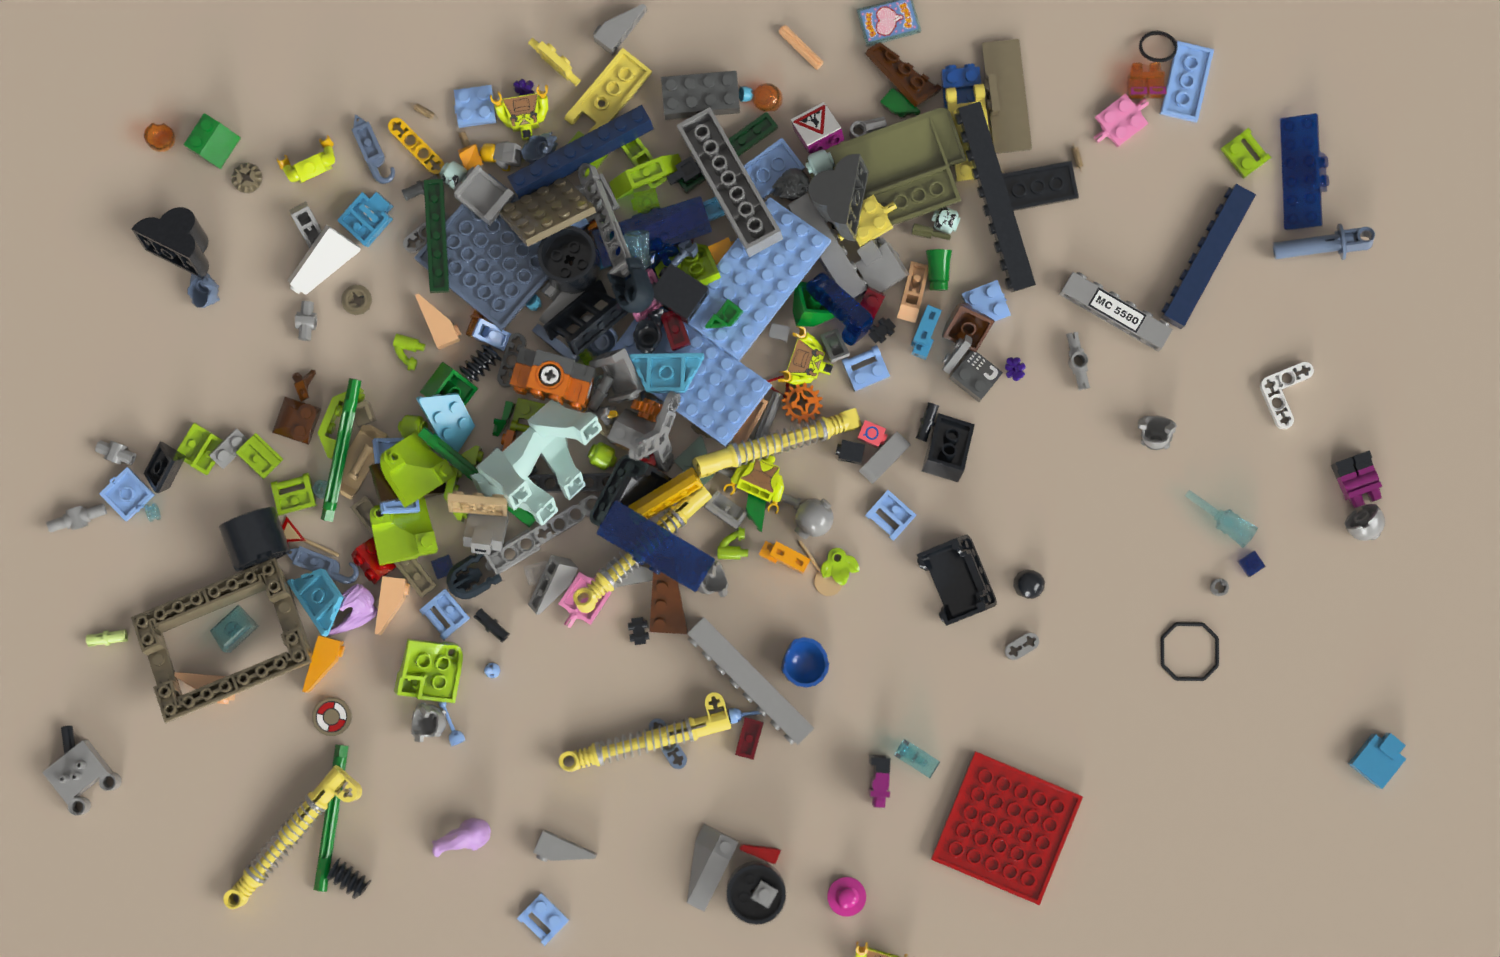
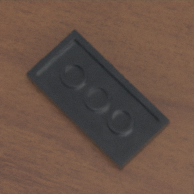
[1002,161,1079,211]

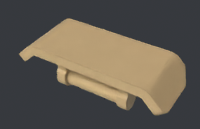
[339,425,388,499]

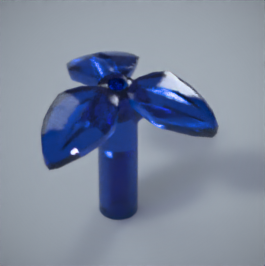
[648,238,680,269]

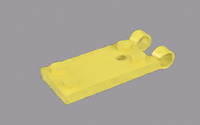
[564,48,652,133]
[945,84,989,182]

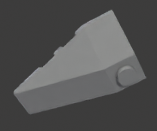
[687,824,739,911]

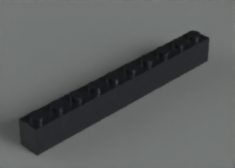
[955,101,1036,292]

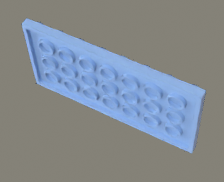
[683,197,831,361]
[611,307,772,447]

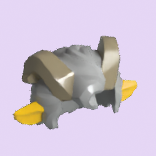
[582,405,618,436]

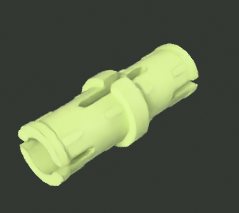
[86,629,128,647]

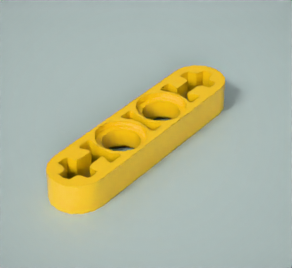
[388,118,444,176]

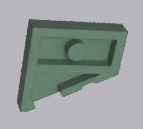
[674,436,714,486]

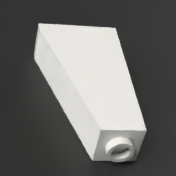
[288,224,361,295]

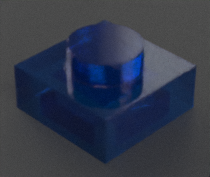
[1237,551,1266,577]
[431,554,454,580]

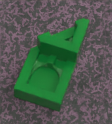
[880,88,921,118]
[704,299,744,329]
[492,401,515,437]
[746,493,767,532]

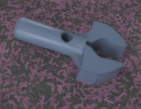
[668,240,698,267]

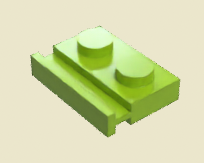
[235,433,283,480]

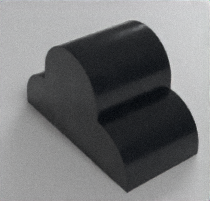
[131,207,209,279]

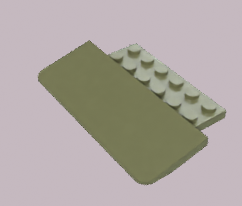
[806,108,966,226]

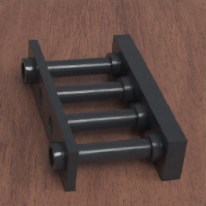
[543,279,629,356]

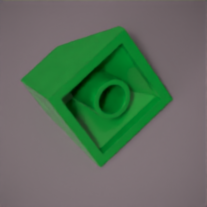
[792,282,839,327]

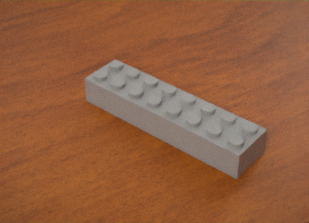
[677,107,783,257]
[687,617,814,745]

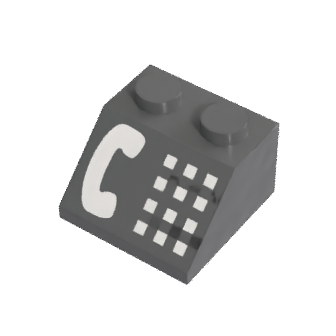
[949,351,1003,402]

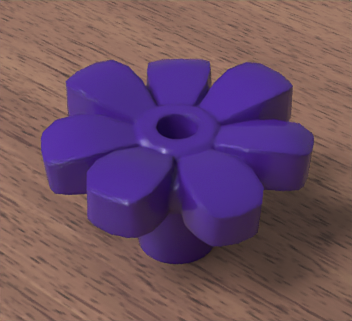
[513,79,535,96]
[1005,357,1026,381]

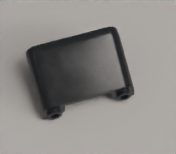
[590,455,672,545]
[917,534,997,626]

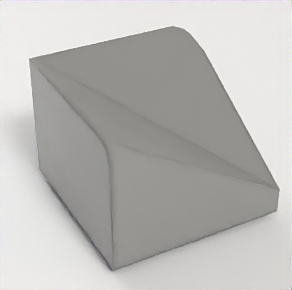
[769,323,790,343]

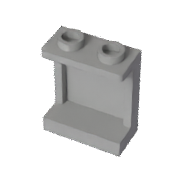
[454,164,514,226]
[589,348,644,403]

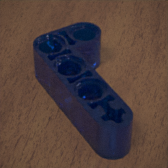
[806,273,873,346]

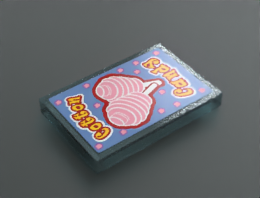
[857,0,921,47]

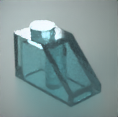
[894,739,940,778]

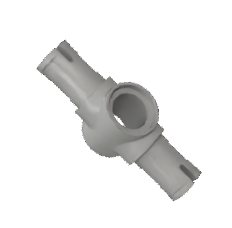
[1066,332,1090,390]
[47,504,107,532]

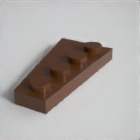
[650,556,688,634]

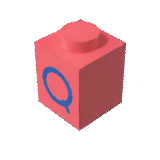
[857,420,888,448]

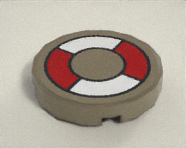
[312,698,352,736]

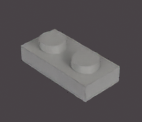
[943,334,972,374]
[209,428,248,469]

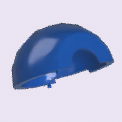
[781,637,829,688]

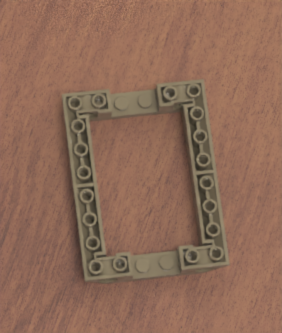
[131,558,312,723]

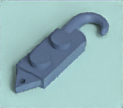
[351,115,395,184]
[287,546,359,584]

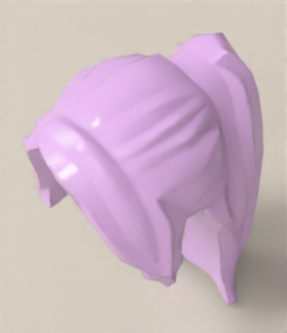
[328,584,378,636]
[432,818,491,857]

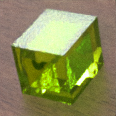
[631,188,660,215]

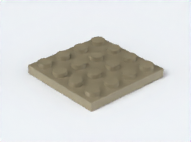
[499,177,596,247]

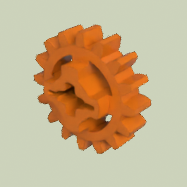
[782,382,823,424]
[630,398,663,423]

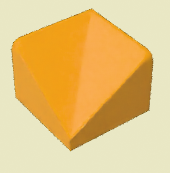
[458,143,483,170]

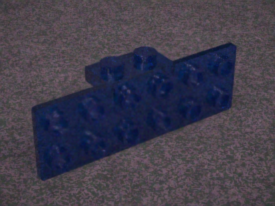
[1280,113,1329,230]
[592,196,712,267]
[596,501,715,592]

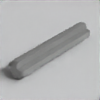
[754,392,783,440]

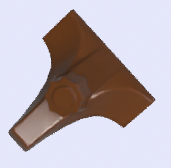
[292,370,316,402]

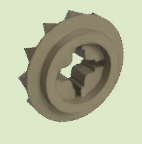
[231,163,262,193]
[341,285,372,315]

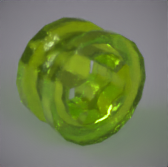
[579,349,592,366]

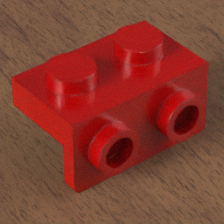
[351,537,397,585]

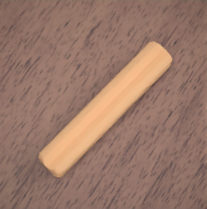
[779,25,823,69]

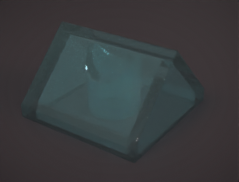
[210,604,259,653]

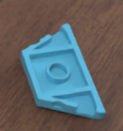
[630,353,704,393]
[416,393,475,452]
[287,568,344,637]

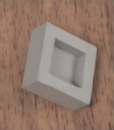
[751,880,778,908]

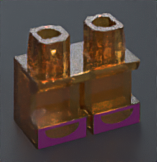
[1127,62,1167,99]

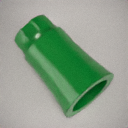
[926,249,952,291]

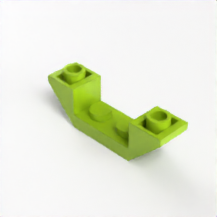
[609,154,682,200]
[317,388,365,460]
[443,445,484,522]

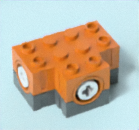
[510,347,597,411]

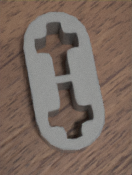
[1004,633,1039,660]

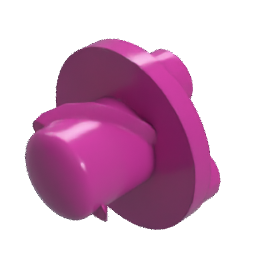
[827,877,866,917]

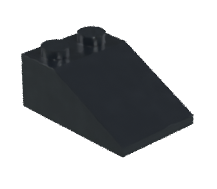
[922,413,975,482]

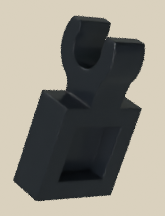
[667,156,701,186]

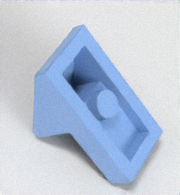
[471,318,511,351]

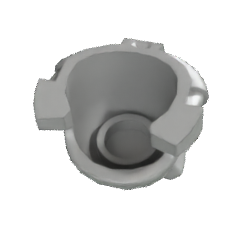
[1138,415,1177,450]
[690,558,728,597]
[411,702,447,742]

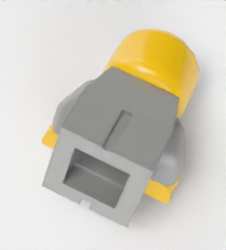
[480,141,522,172]

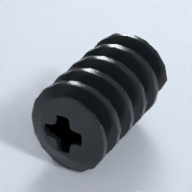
[459,344,502,383]
[327,858,372,899]

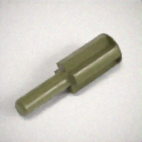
[912,223,951,240]

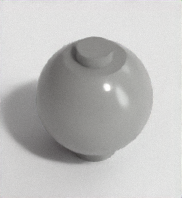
[795,499,834,539]

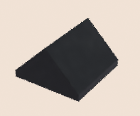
[144,441,186,493]

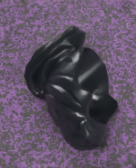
[633,309,664,354]

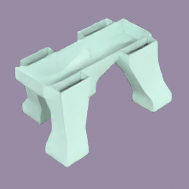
[470,399,602,526]

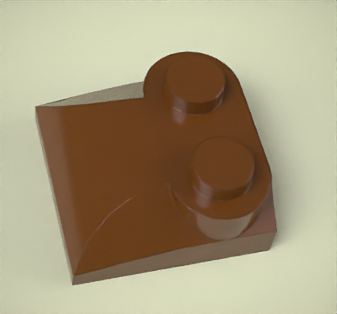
[942,303,995,352]
[272,397,322,445]

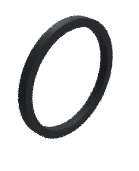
[1139,31,1177,62]

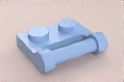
[842,345,890,392]
[865,490,916,541]
[419,589,470,640]
[517,893,569,946]

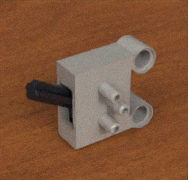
[42,725,122,816]

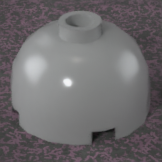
[1345,504,1385,541]

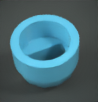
[739,86,754,102]
[526,294,542,311]

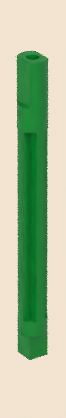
[321,378,361,522]
[418,426,536,527]
[314,744,349,892]

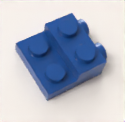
[941,64,981,109]

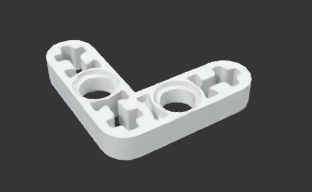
[1260,362,1314,429]

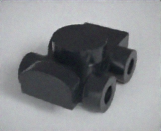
[868,317,896,344]
[628,617,650,645]

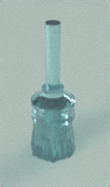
[624,230,652,270]
[1185,490,1258,548]

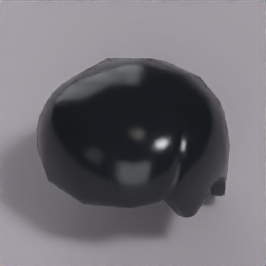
[1013,569,1045,599]

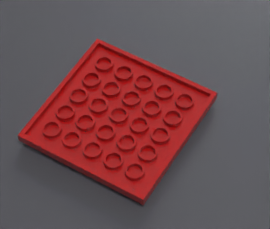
[931,751,1083,905]

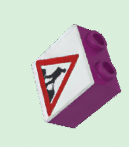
[791,102,844,154]

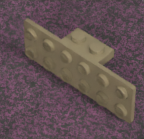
[982,39,1032,154]

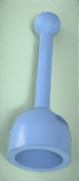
[484,663,500,678]
[439,702,466,746]
[728,708,761,724]

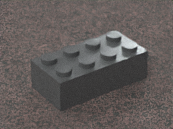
[661,71,740,120]

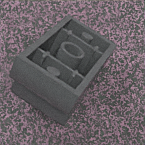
[808,154,869,241]

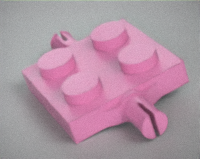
[1094,93,1149,147]
[558,569,612,628]

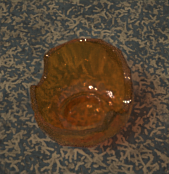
[752,83,783,112]
[143,123,176,152]

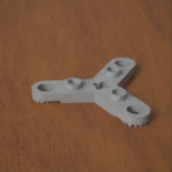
[629,391,681,472]

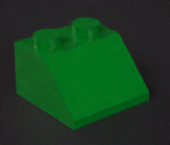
[183,113,241,169]
[420,362,478,406]

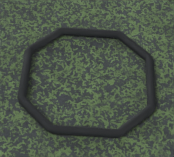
[1160,622,1219,681]

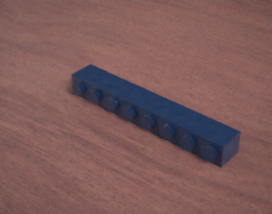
[507,105,654,199]
[1161,184,1256,329]

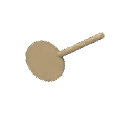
[798,540,842,596]

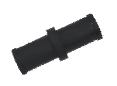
[915,402,939,442]
[473,608,510,643]

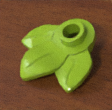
[821,548,859,586]

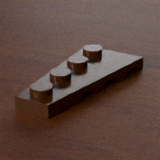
[865,42,943,107]

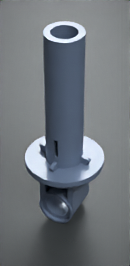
[1273,224,1375,260]

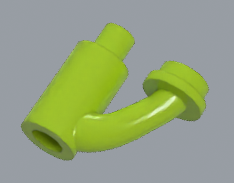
[393,334,426,371]
[718,526,748,560]

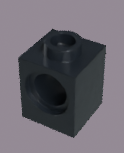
[835,440,865,465]

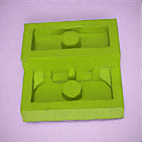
[177,423,223,475]

